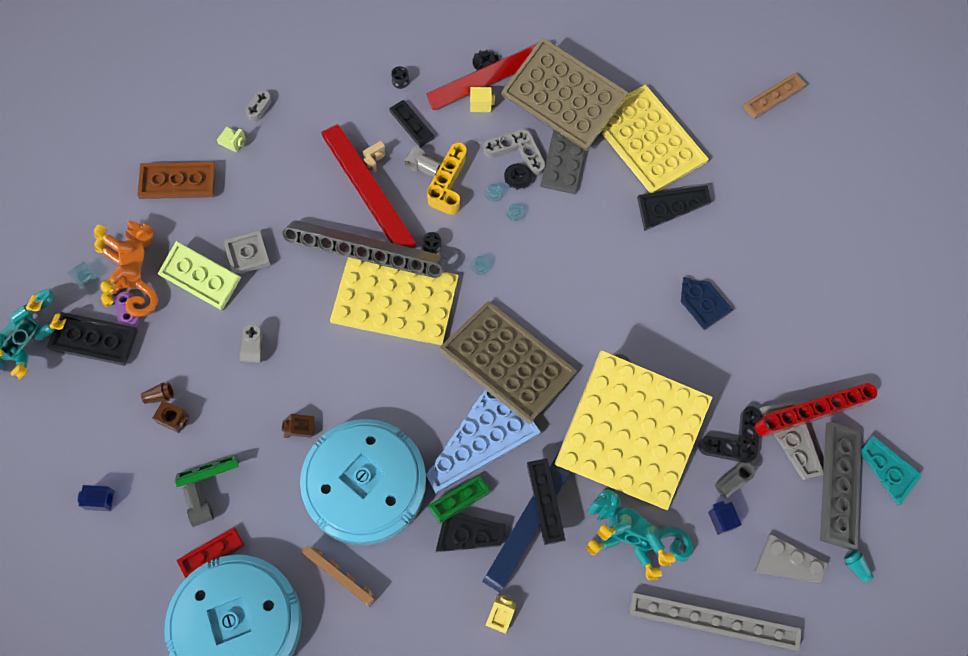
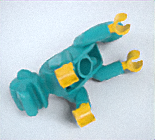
[0,289,66,380]
[585,490,694,580]

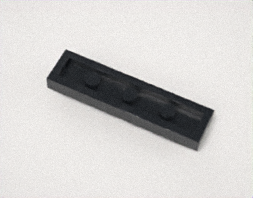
[527,458,566,545]

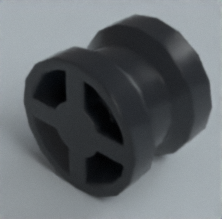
[391,66,409,89]
[423,232,441,254]

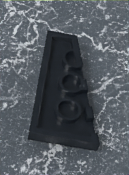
[637,185,711,231]

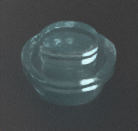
[485,184,503,202]
[506,204,524,221]
[471,256,490,274]

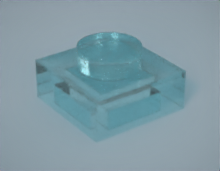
[68,261,97,288]

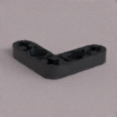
[698,406,761,463]

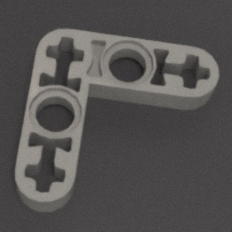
[483,129,545,176]

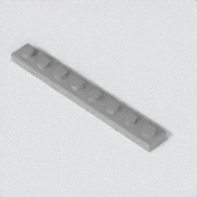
[629,593,801,651]

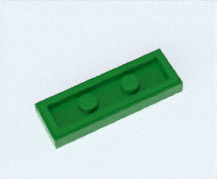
[175,454,239,488]
[428,475,491,524]

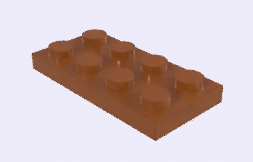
[137,162,216,199]

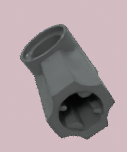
[715,463,755,499]
[183,482,214,527]

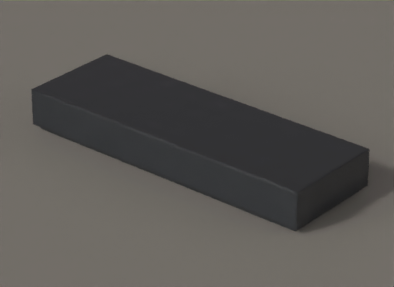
[389,100,434,147]

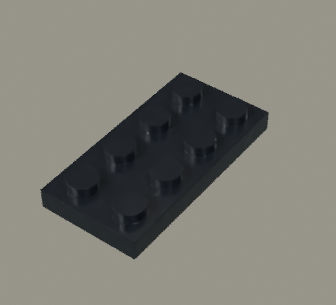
[46,312,138,366]

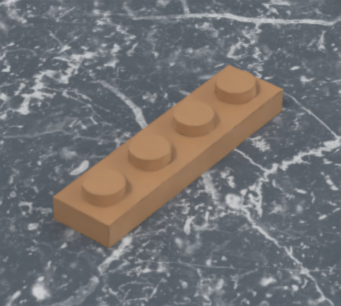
[743,73,806,119]
[302,545,375,607]

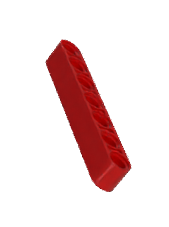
[755,383,878,437]

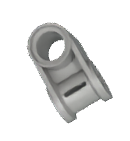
[240,324,263,363]

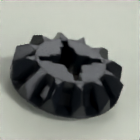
[472,49,499,70]
[504,163,532,190]

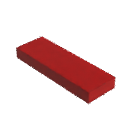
[176,527,245,579]

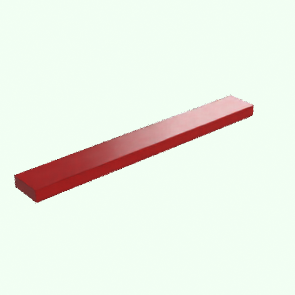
[426,42,539,110]

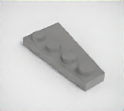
[759,400,823,481]

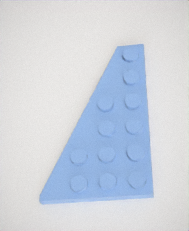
[426,389,541,494]

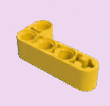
[427,143,467,215]

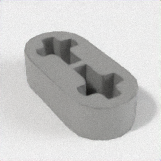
[245,90,271,121]

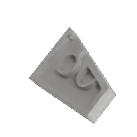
[753,535,828,584]

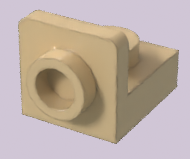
[362,141,385,173]

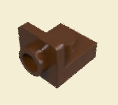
[282,414,314,438]

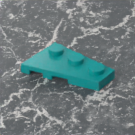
[861,436,922,506]

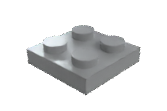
[223,230,270,275]

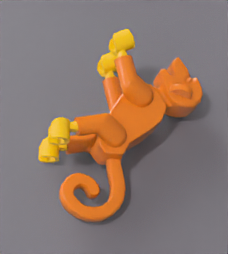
[94,220,158,317]

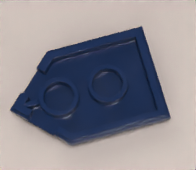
[680,277,733,330]

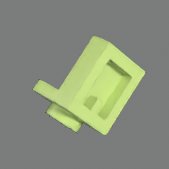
[217,127,246,153]

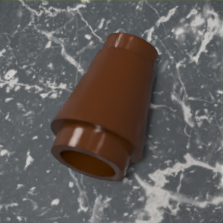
[141,382,174,404]

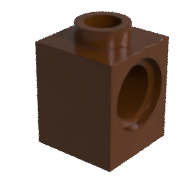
[152,400,189,433]

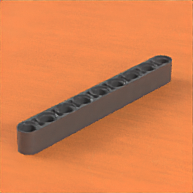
[282,220,447,278]

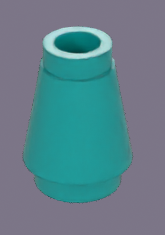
[844,550,874,583]

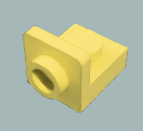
[486,595,516,634]

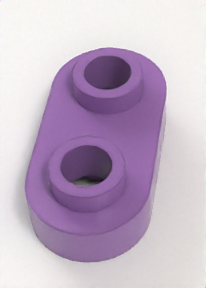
[115,292,140,327]

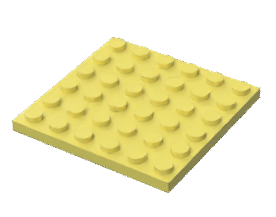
[555,351,712,511]

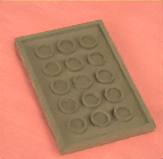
[501,37,628,151]
[439,301,577,425]

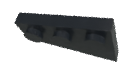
[436,513,506,553]

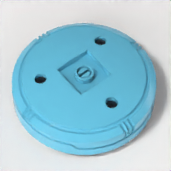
[300,419,426,546]
[164,555,302,656]

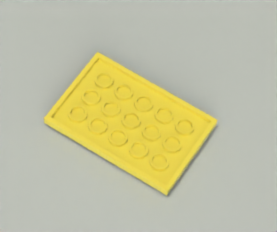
[601,84,709,193]
[330,257,459,345]

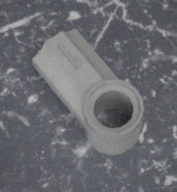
[404,147,442,177]

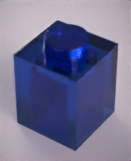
[77,485,115,511]
[708,501,742,535]

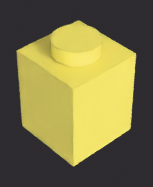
[470,87,495,112]

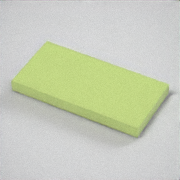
[158,241,241,310]

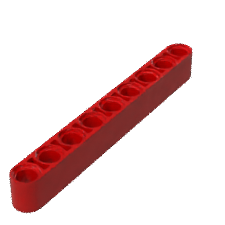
[321,124,416,249]

